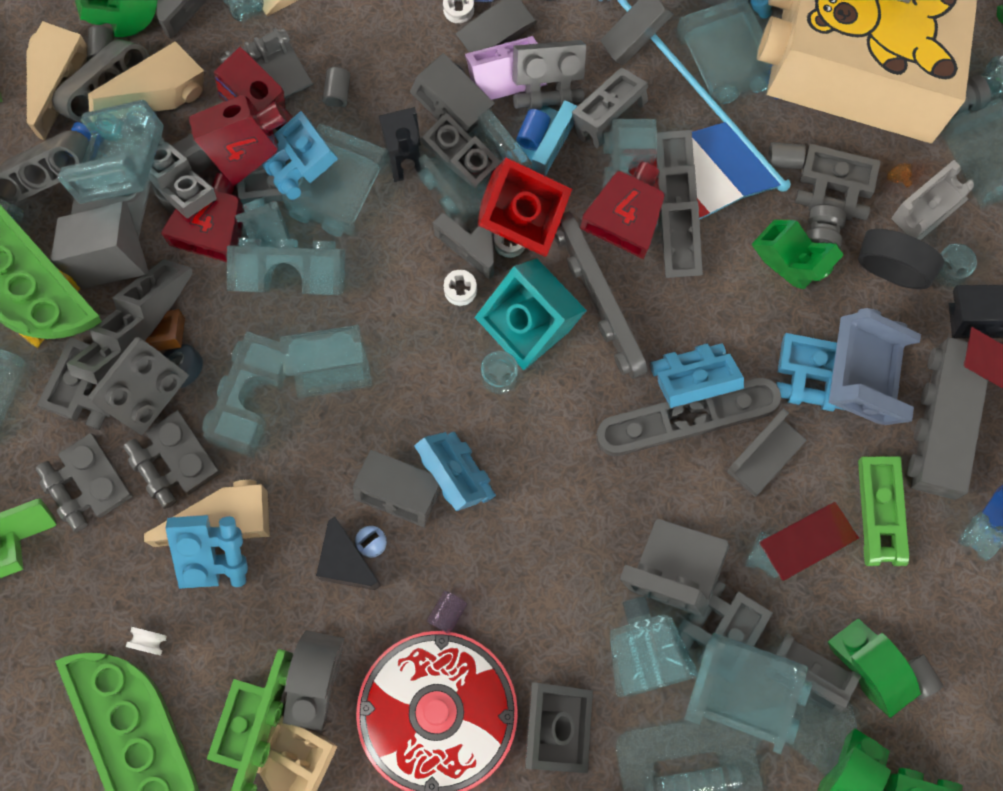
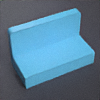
[507,100,578,176]

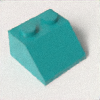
[474,258,587,370]

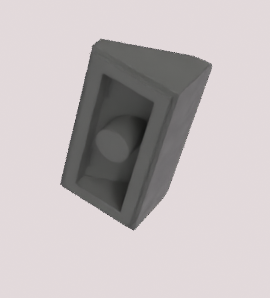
[600,0,674,66]

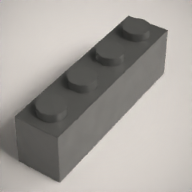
[907,337,988,500]

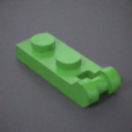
[858,457,909,566]

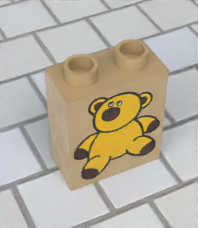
[757,0,977,144]

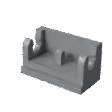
[891,160,974,240]

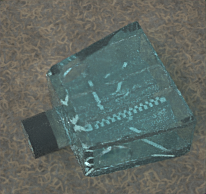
[610,597,699,697]

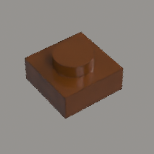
[145,309,185,351]

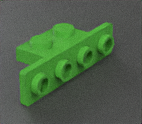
[0,499,56,578]
[207,649,293,791]

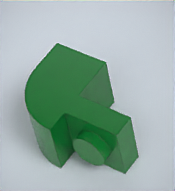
[75,0,158,37]
[751,219,843,289]
[827,619,921,718]
[817,728,891,791]

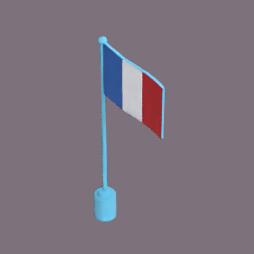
[598,0,791,220]

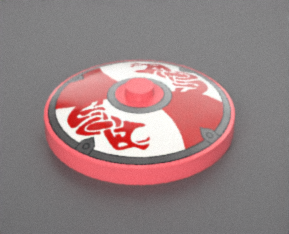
[356,631,518,791]

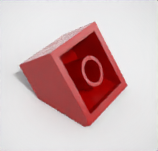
[478,157,573,257]

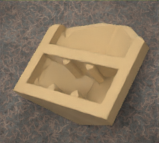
[257,716,338,791]

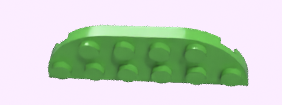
[0,205,102,339]
[55,653,199,791]

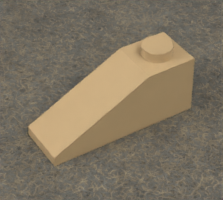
[27,21,87,140]
[88,41,204,120]
[144,480,270,547]

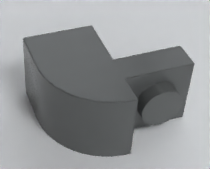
[283,630,345,731]

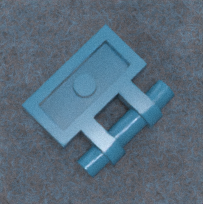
[262,111,338,200]
[776,333,847,412]
[650,343,744,408]
[414,432,496,511]
[165,515,248,589]

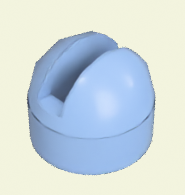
[355,526,387,558]

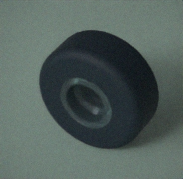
[163,343,203,388]

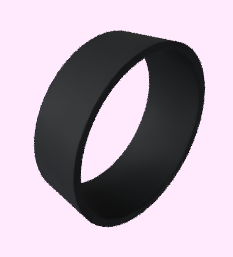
[858,228,945,290]

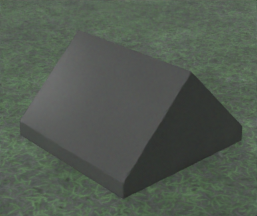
[50,201,149,289]
[525,683,593,773]

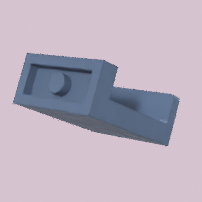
[829,308,921,425]

